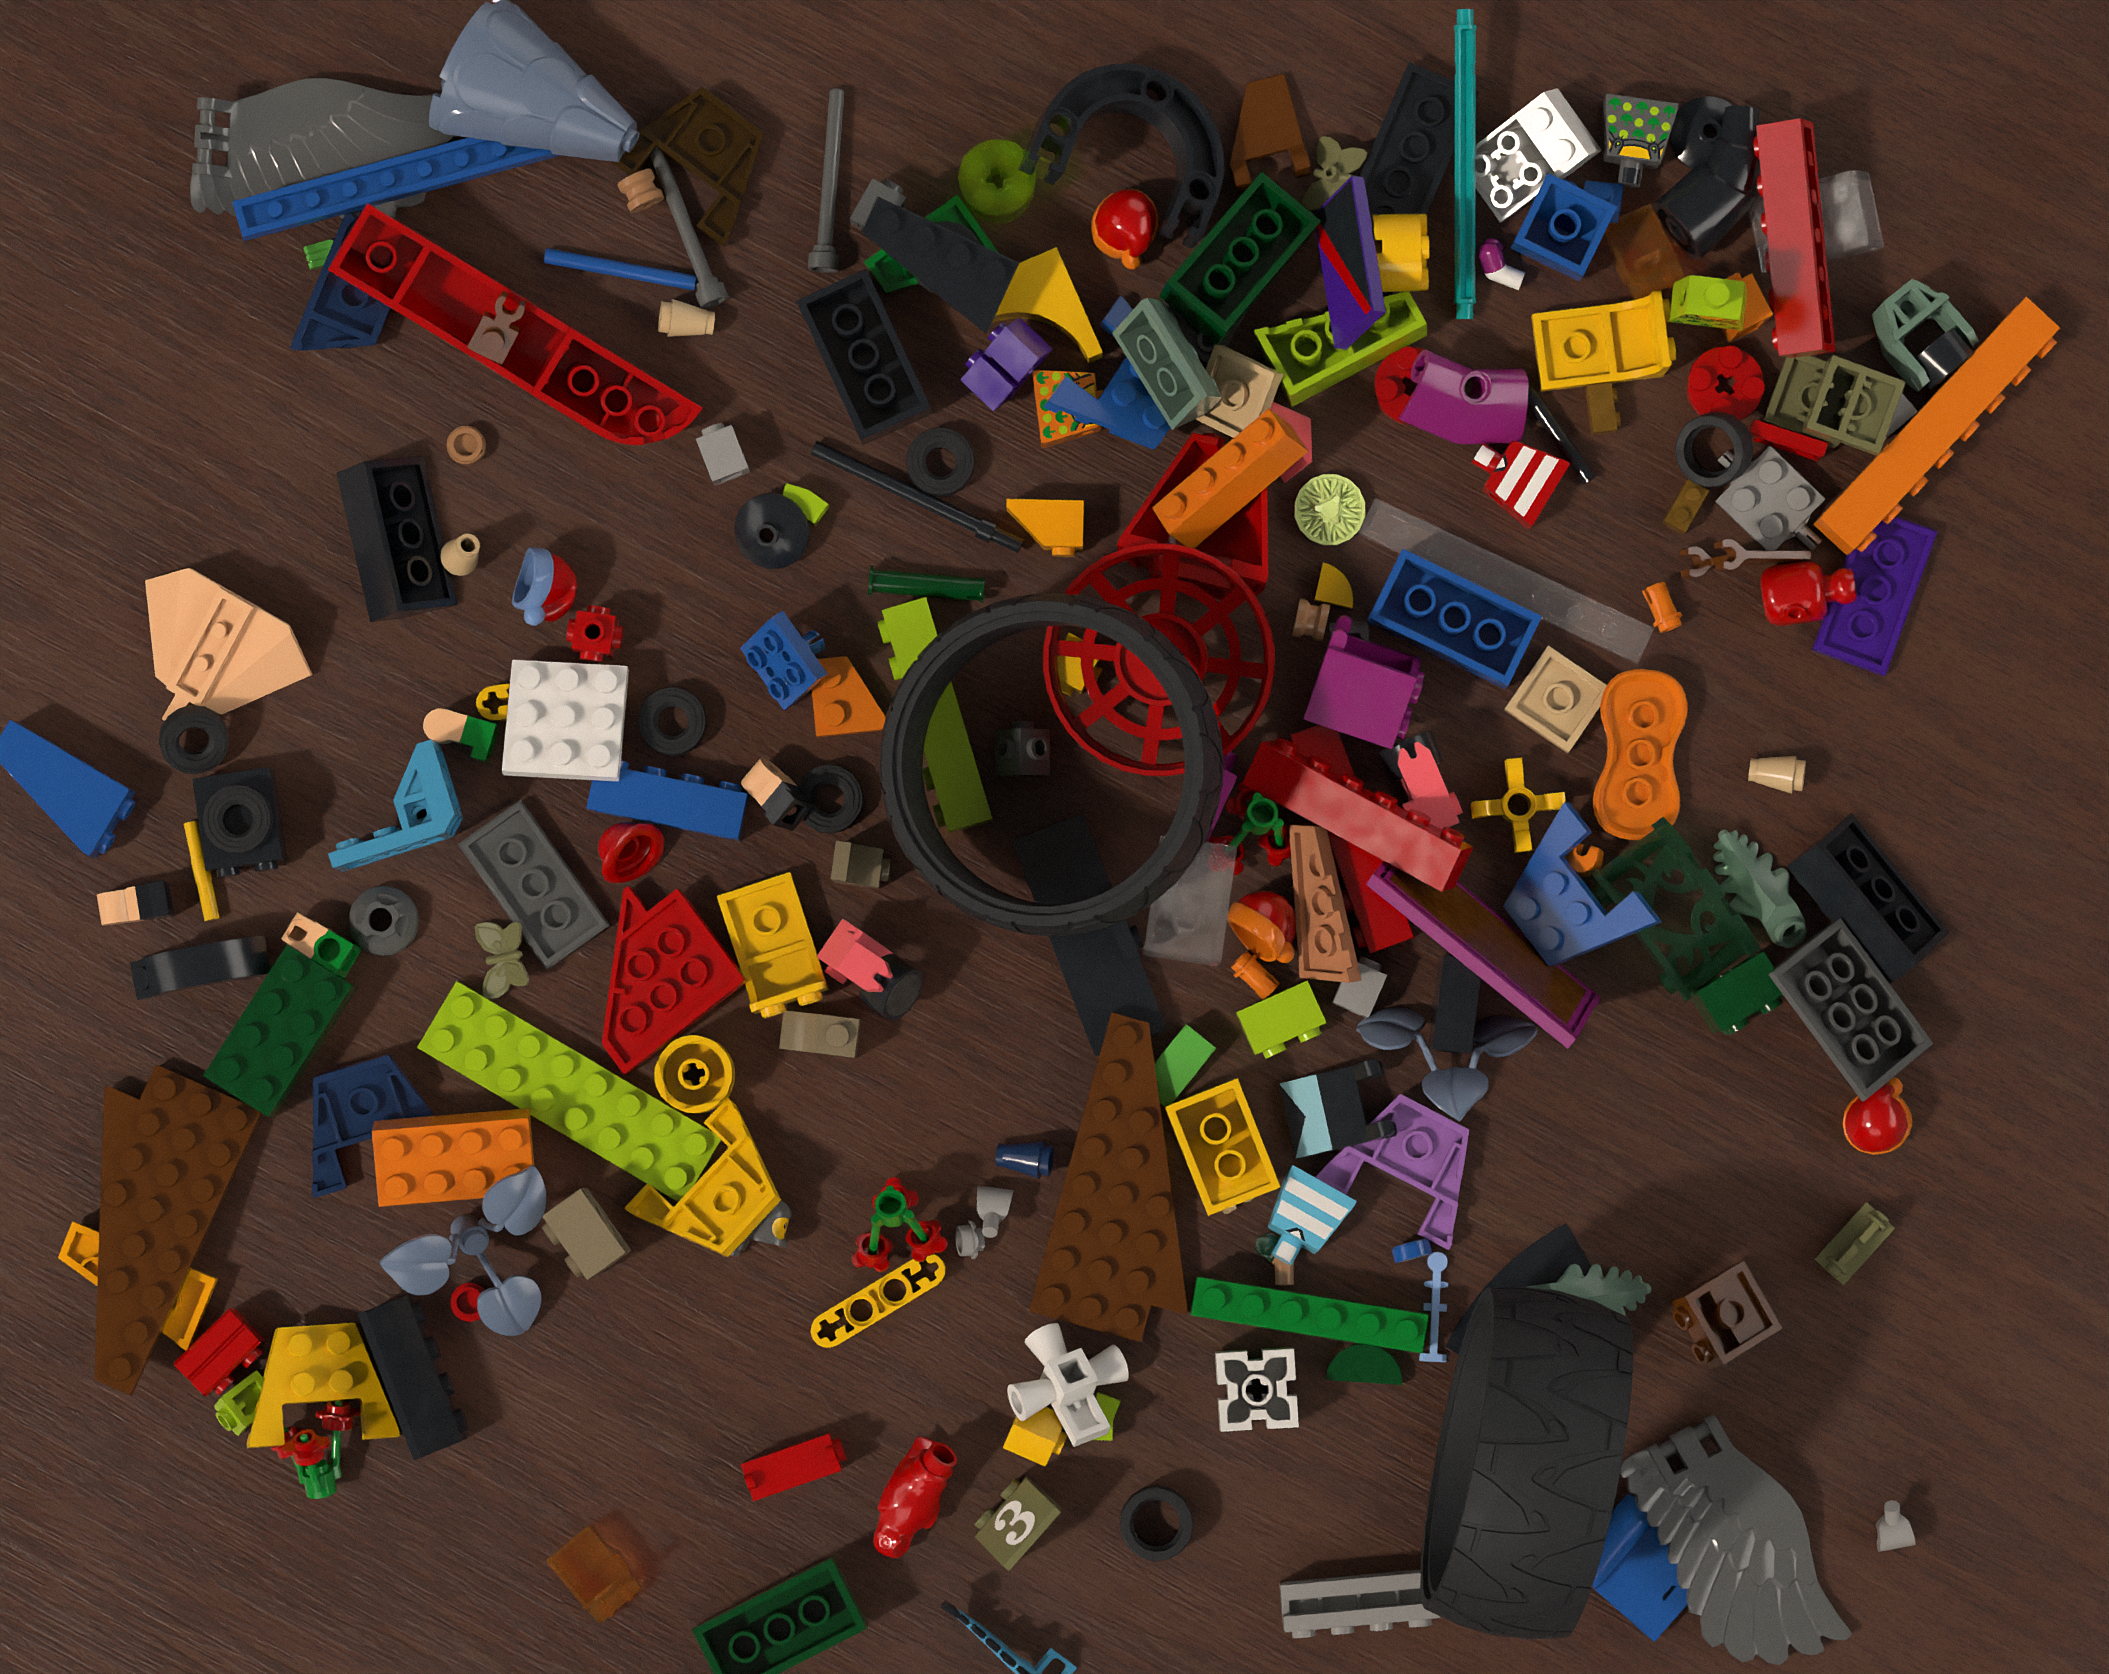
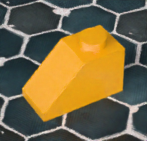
[1006,499,1084,557]

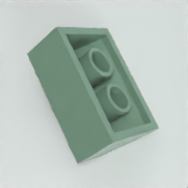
[1112,298,1222,430]

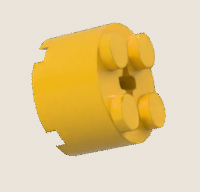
[1371,213,1429,292]
[654,1035,735,1113]

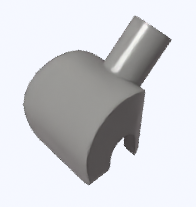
[977,1185,1014,1238]
[1875,1500,1916,1552]

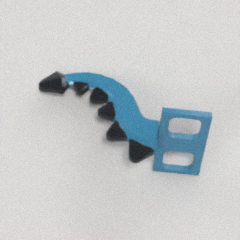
[941,1601,1077,1674]

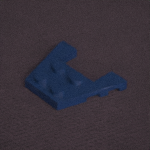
[312,1053,435,1198]

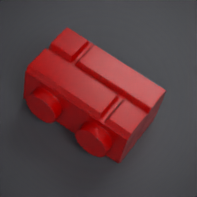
[173,1308,266,1397]

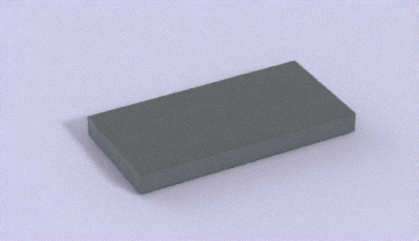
[458,800,611,970]

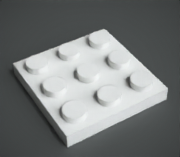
[502,660,629,782]

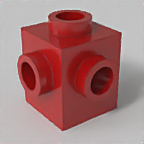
[566,605,624,663]

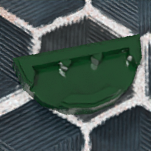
[1325,1344,1402,1385]

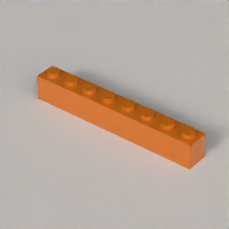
[1813,297,2060,555]

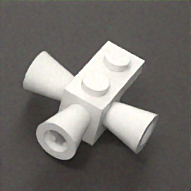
[1007,1323,1129,1447]

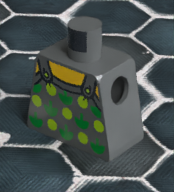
[1602,93,1679,188]

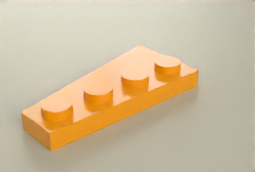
[58,1221,218,1350]

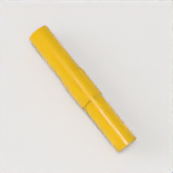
[184,821,220,922]

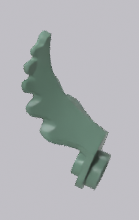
[1713,830,1807,948]
[1527,1264,1651,1315]

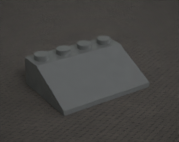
[1769,918,1933,1102]

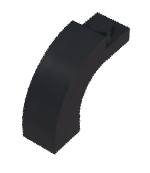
[130,935,271,1000]

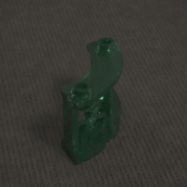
[1590,816,1762,1002]

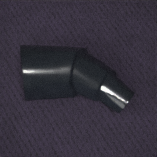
[1653,106,1760,261]

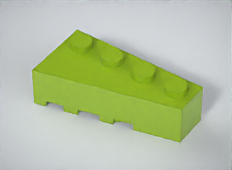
[1254,291,1427,407]

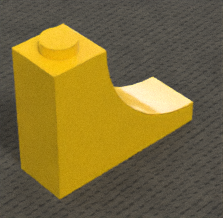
[992,247,1103,364]

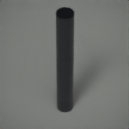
[1528,381,1596,484]

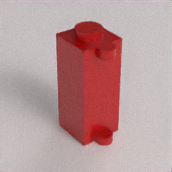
[740,1432,847,1501]

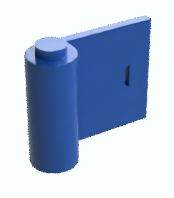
[1592,1493,1687,1642]

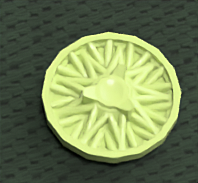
[1294,474,1365,545]

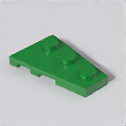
[863,195,999,293]

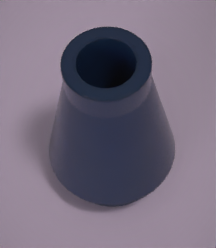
[995,1141,1054,1179]

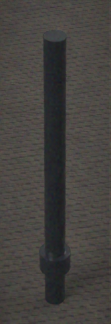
[811,441,1024,553]

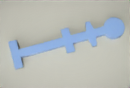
[1419,1252,1448,1362]

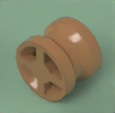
[617,169,665,213]
[1292,599,1330,642]

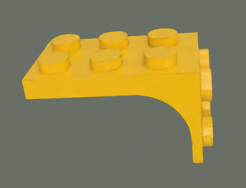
[1531,290,1676,392]
[717,872,829,1018]

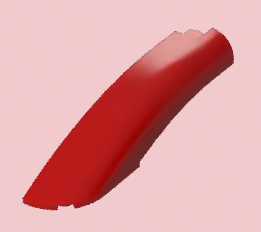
[328,202,702,445]

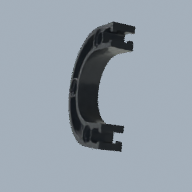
[1018,64,1224,249]

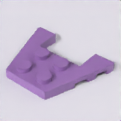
[1315,1094,1469,1250]

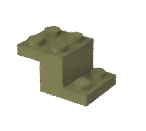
[1762,355,1906,456]

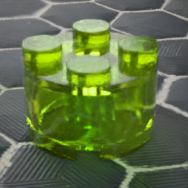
[958,139,1036,223]

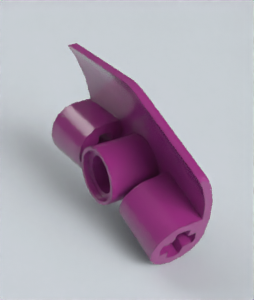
[1399,350,1529,444]

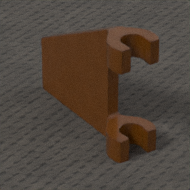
[1230,74,1311,194]
[1680,539,1811,579]

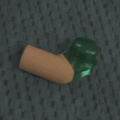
[1255,1233,1294,1286]

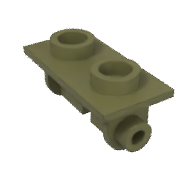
[1815,1202,1895,1285]

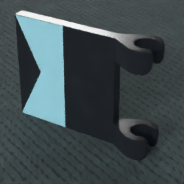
[1280,1059,1397,1159]

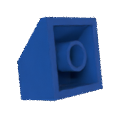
[1511,173,1617,282]

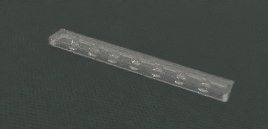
[1358,498,1654,664]

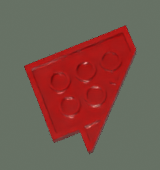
[601,886,748,1075]

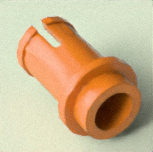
[1642,581,1682,633]
[1231,951,1280,1000]

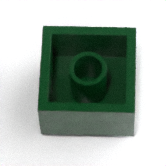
[1689,951,1783,1036]

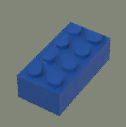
[1367,548,1542,689]

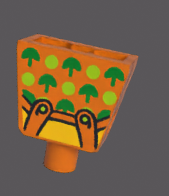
[1032,370,1103,448]

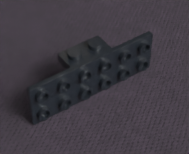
[1013,814,1166,1056]

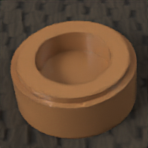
[446,426,486,466]

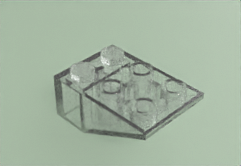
[1749,170,1884,273]

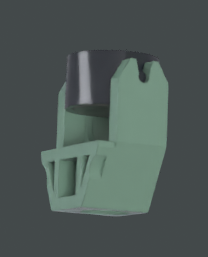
[1872,279,1979,392]

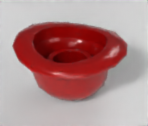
[598,822,665,883]

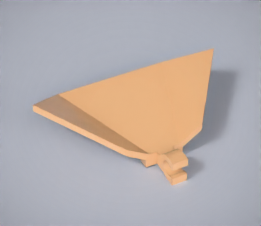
[145,568,313,721]

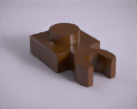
[467,291,526,365]

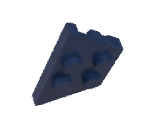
[290,213,390,351]

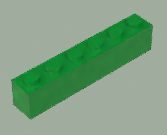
[1190,1276,1428,1353]

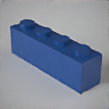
[586,761,750,841]

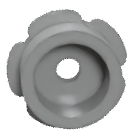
[956,1221,985,1259]

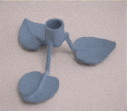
[1356,1007,1537,1121]
[380,1165,546,1336]

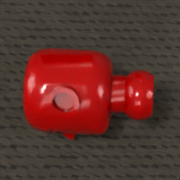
[1760,561,1857,626]

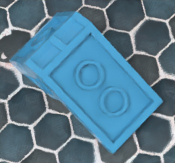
[328,739,463,872]

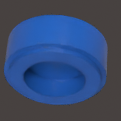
[1392,1239,1432,1263]

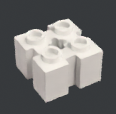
[1215,1347,1299,1432]

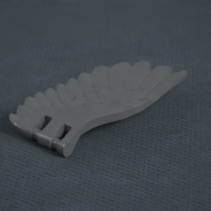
[190,78,454,220]

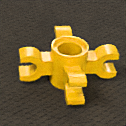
[1470,758,1566,853]

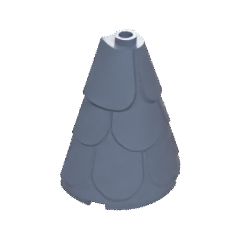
[429,0,639,162]

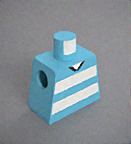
[1268,1165,1357,1265]

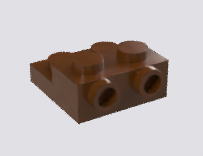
[1671,1261,1782,1369]

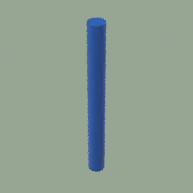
[544,248,697,291]

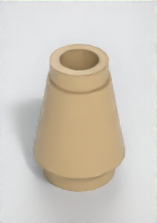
[658,299,715,337]
[441,534,480,576]
[1748,756,1806,794]

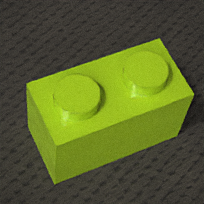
[1236,980,1326,1059]

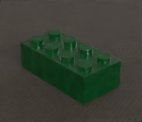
[1159,172,1321,345]
[203,944,358,1117]
[692,1555,869,1674]

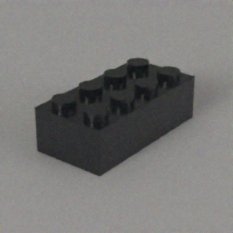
[796,269,932,446]

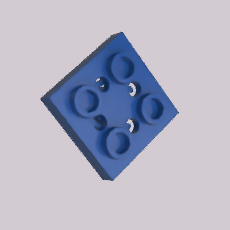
[740,611,827,711]

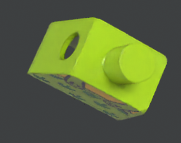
[1669,275,1748,331]

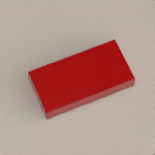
[1748,419,1828,462]

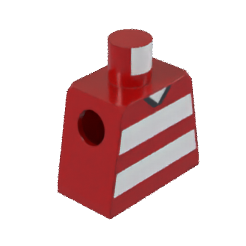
[1471,440,1570,530]

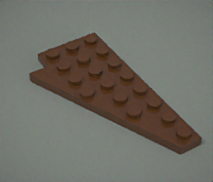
[1029,1012,1188,1342]
[94,1065,262,1396]

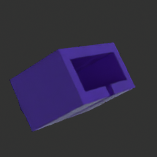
[960,317,1053,412]

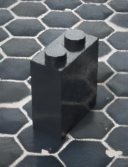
[192,767,288,878]
[1428,953,1481,1055]

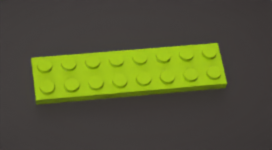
[417,981,722,1202]

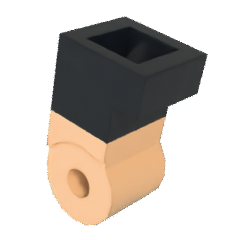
[741,757,814,831]
[97,881,175,926]

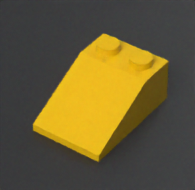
[1165,1078,1280,1216]

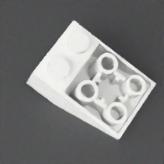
[1475,88,1601,223]

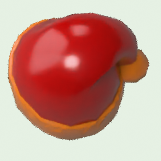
[1091,189,1158,270]
[1227,890,1296,963]
[1842,1077,1912,1155]

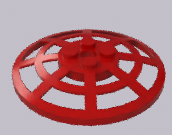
[1043,543,1275,776]

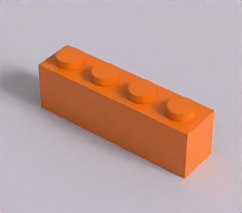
[1152,408,1309,548]

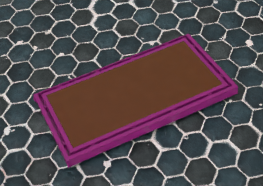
[1366,861,1600,1049]

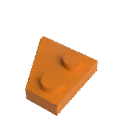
[811,656,886,737]

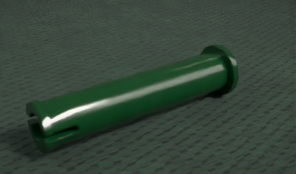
[868,565,985,602]

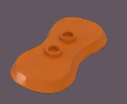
[1593,669,1688,840]

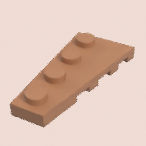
[1289,823,1362,983]

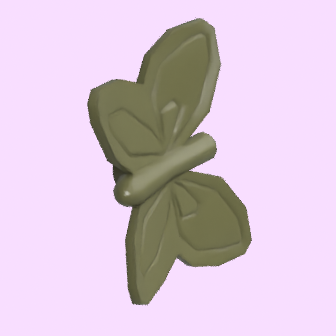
[1302,136,1367,211]
[474,921,529,1000]

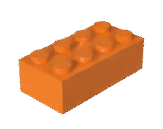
[372,1108,534,1207]

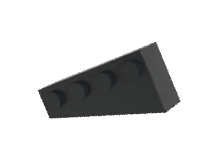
[860,196,1019,334]

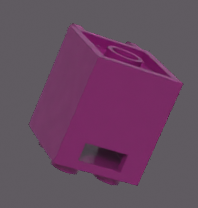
[1304,615,1425,749]

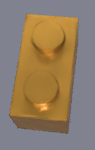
[1585,382,1621,436]
[1662,479,1709,535]

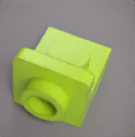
[214,1370,264,1436]

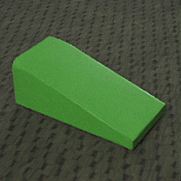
[1155,1024,1216,1107]

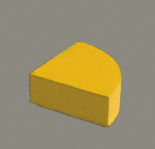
[1314,562,1353,609]

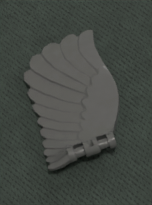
[1620,1414,1852,1665]

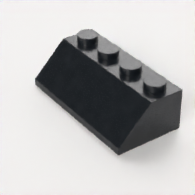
[336,456,458,622]
[1787,813,1949,984]
[358,1294,469,1460]

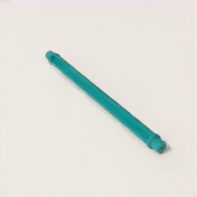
[1454,9,1477,319]

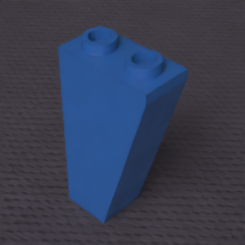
[0,720,136,858]

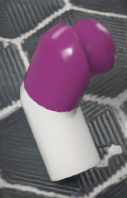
[1478,238,1525,290]

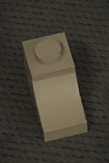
[831,841,891,889]
[779,1010,861,1058]

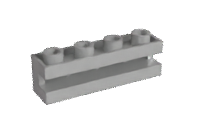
[1279,1569,1440,1638]

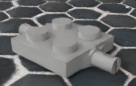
[1715,446,1825,551]

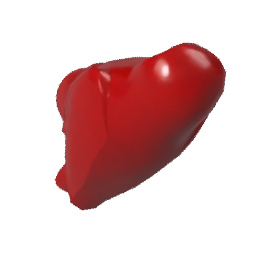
[873,1436,957,1558]

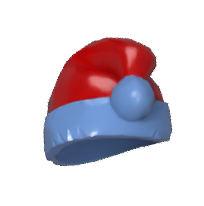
[512,547,578,626]

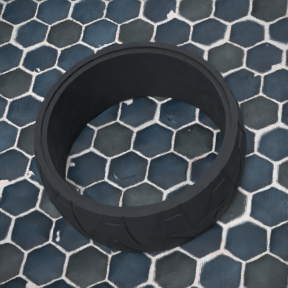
[879,593,1223,936]
[1420,1287,1633,1640]

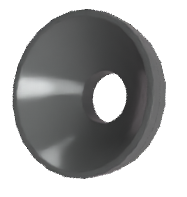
[348,886,419,956]

